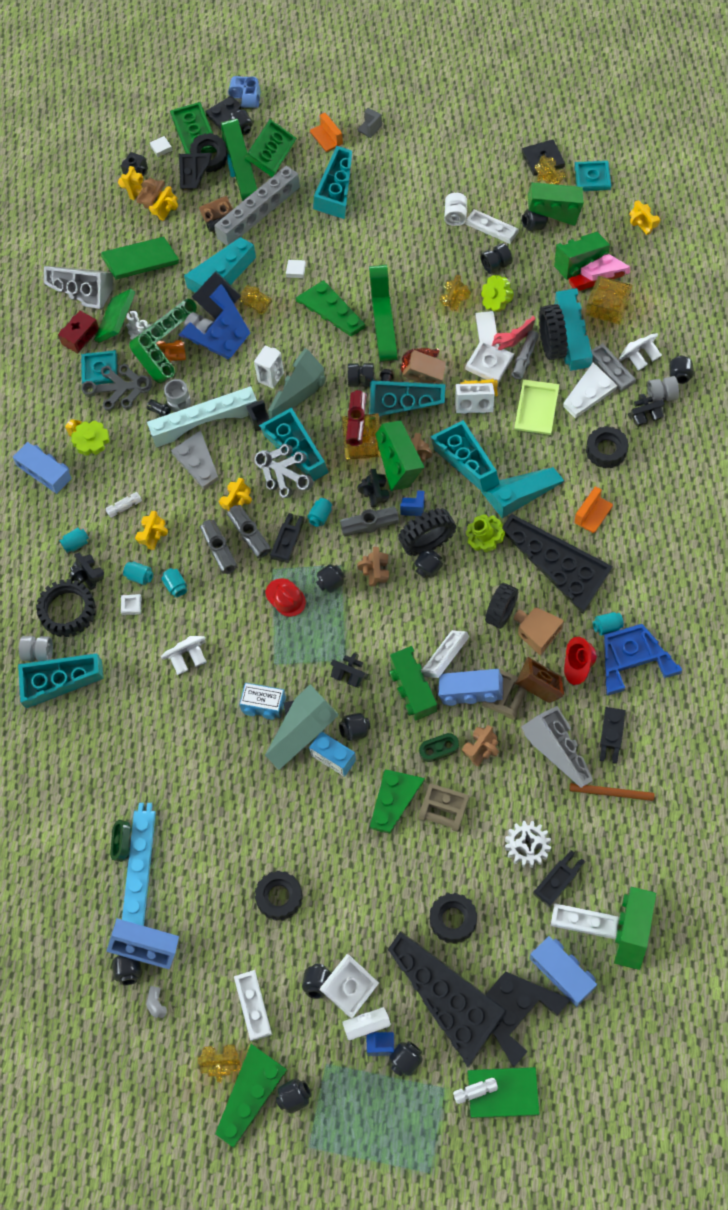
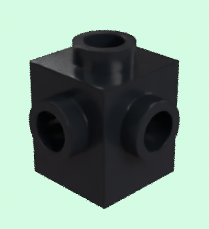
[121,152,148,176]

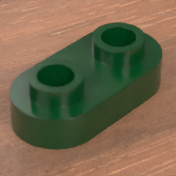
[419,733,459,762]
[110,819,131,862]

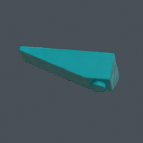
[481,467,564,518]

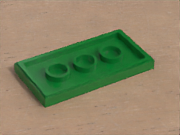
[170,102,217,154]
[244,119,297,177]
[101,236,179,280]

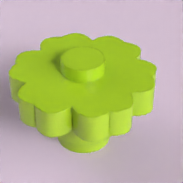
[481,275,514,312]
[71,420,110,456]
[465,514,505,553]

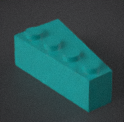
[313,146,352,219]
[184,237,256,292]
[555,288,593,371]
[369,381,445,419]
[259,407,329,481]
[430,420,500,492]
[18,653,104,709]

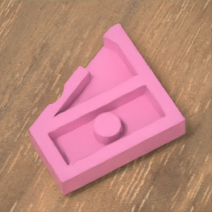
[581,254,630,281]

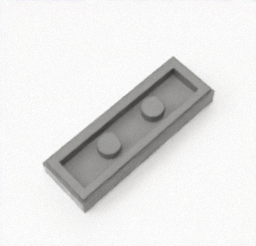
[591,343,636,392]

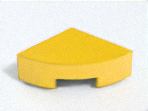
[65,419,82,436]

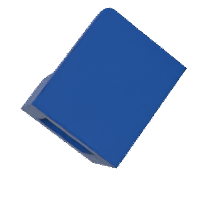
[400,491,425,516]
[366,1031,394,1056]

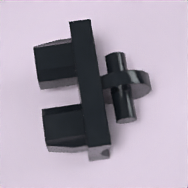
[628,394,665,426]
[357,469,390,507]
[69,552,104,590]
[330,653,369,688]

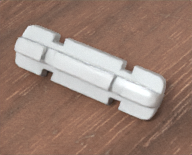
[106,492,142,517]
[453,1078,498,1104]

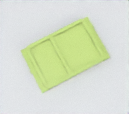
[514,380,559,435]

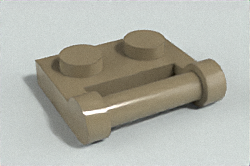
[482,669,527,720]
[418,783,469,832]

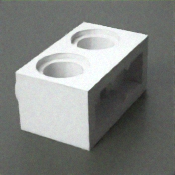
[254,346,284,389]
[455,383,495,414]

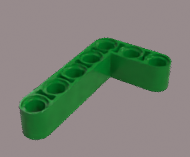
[221,119,257,201]
[369,264,398,362]
[129,298,197,384]

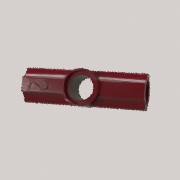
[346,390,367,447]

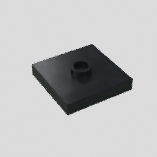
[522,139,565,176]
[192,271,242,320]

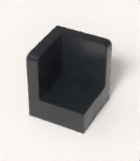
[246,400,269,432]

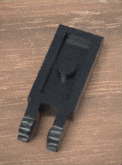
[270,513,304,563]
[599,707,626,764]
[533,850,586,908]

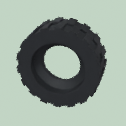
[190,133,227,173]
[586,426,629,468]
[485,583,519,629]
[255,871,303,921]
[429,893,477,944]

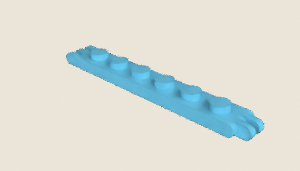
[122,803,156,926]

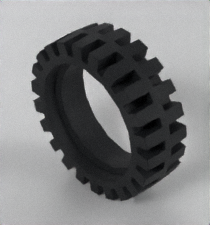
[539,304,568,360]
[398,508,457,556]
[36,579,96,637]

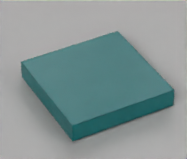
[574,160,611,191]
[81,350,118,385]

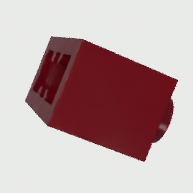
[58,311,99,354]

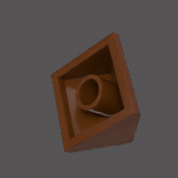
[515,657,564,703]

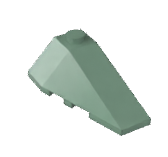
[268,348,326,420]
[265,684,339,770]

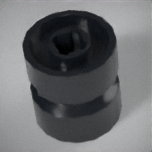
[480,243,513,274]
[348,363,374,387]

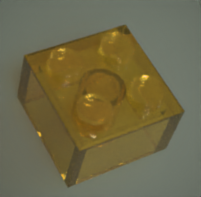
[586,276,633,325]
[342,413,381,460]

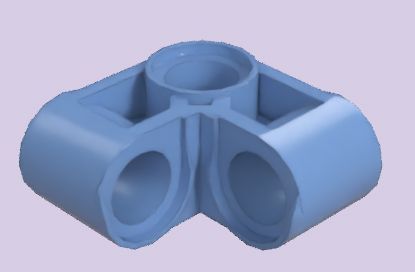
[228,76,261,108]

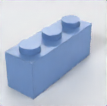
[13,442,72,494]
[439,669,503,706]
[106,918,179,969]
[529,936,597,1007]

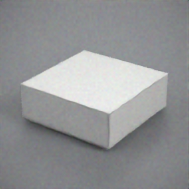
[150,136,172,157]
[286,260,306,278]
[121,594,142,615]

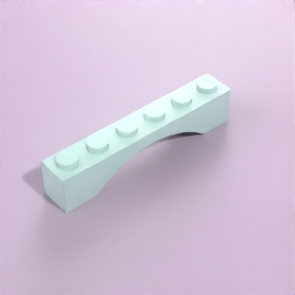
[147,386,257,448]

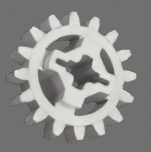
[505,821,551,868]

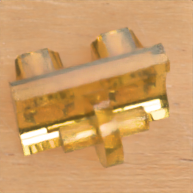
[534,155,566,185]
[440,275,471,311]
[239,284,272,315]
[198,1044,241,1083]

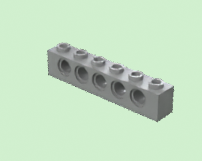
[214,165,300,246]

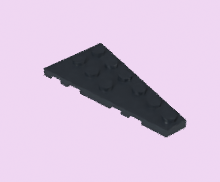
[502,514,613,614]
[388,931,507,1067]

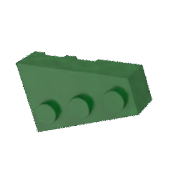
[528,182,584,226]
[554,232,610,280]
[375,420,424,491]
[389,646,437,721]
[614,886,656,970]

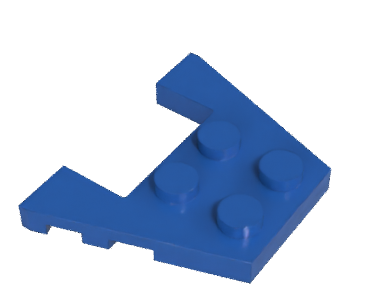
[179,284,251,359]
[604,624,682,696]

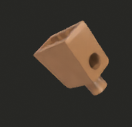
[513,608,564,656]

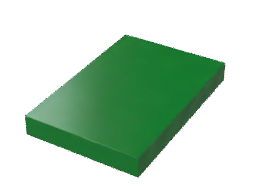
[94,288,135,343]
[468,1067,540,1119]

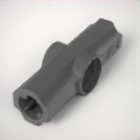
[227,505,271,559]
[340,506,399,537]
[200,519,238,574]

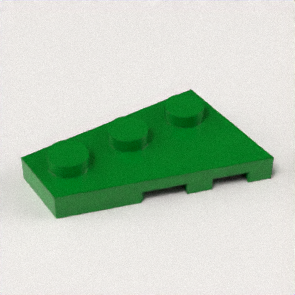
[370,769,425,834]

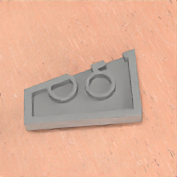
[171,430,219,490]

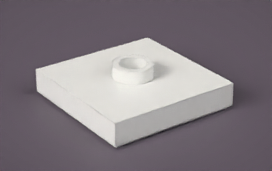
[465,339,514,383]
[319,954,379,1018]
[342,1007,391,1041]

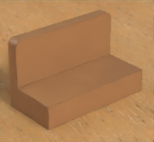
[403,350,446,384]

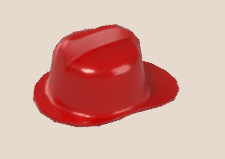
[265,578,306,617]
[564,636,597,685]

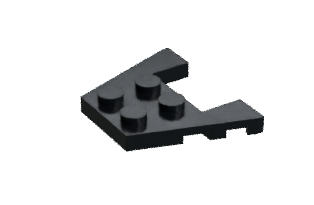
[486,971,570,1068]

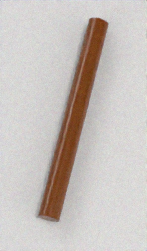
[570,783,654,801]

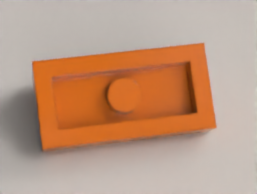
[310,112,343,152]
[574,486,613,533]

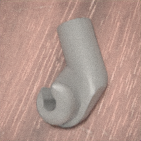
[146,986,167,1018]

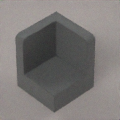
[358,108,382,138]

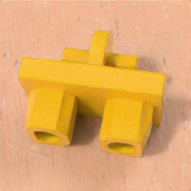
[118,166,143,200]
[149,186,178,221]
[629,200,661,235]
[219,478,252,511]
[135,511,168,550]

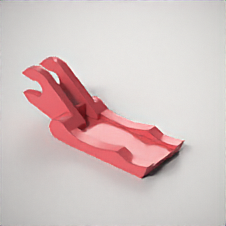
[492,316,536,350]

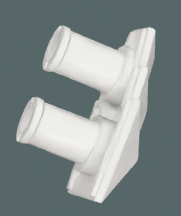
[126,311,163,341]
[618,333,662,371]
[161,636,207,675]

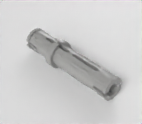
[512,331,539,379]

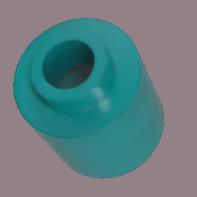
[307,498,332,527]
[59,527,89,553]
[123,561,153,585]
[161,568,188,598]
[592,612,624,636]

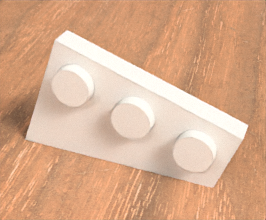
[563,363,617,418]

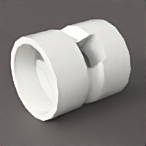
[444,193,467,226]

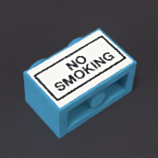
[239,683,286,720]
[309,732,356,777]

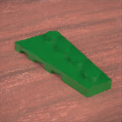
[296,280,366,337]
[215,1044,288,1148]

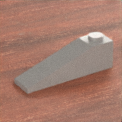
[44,266,113,309]
[521,706,593,788]

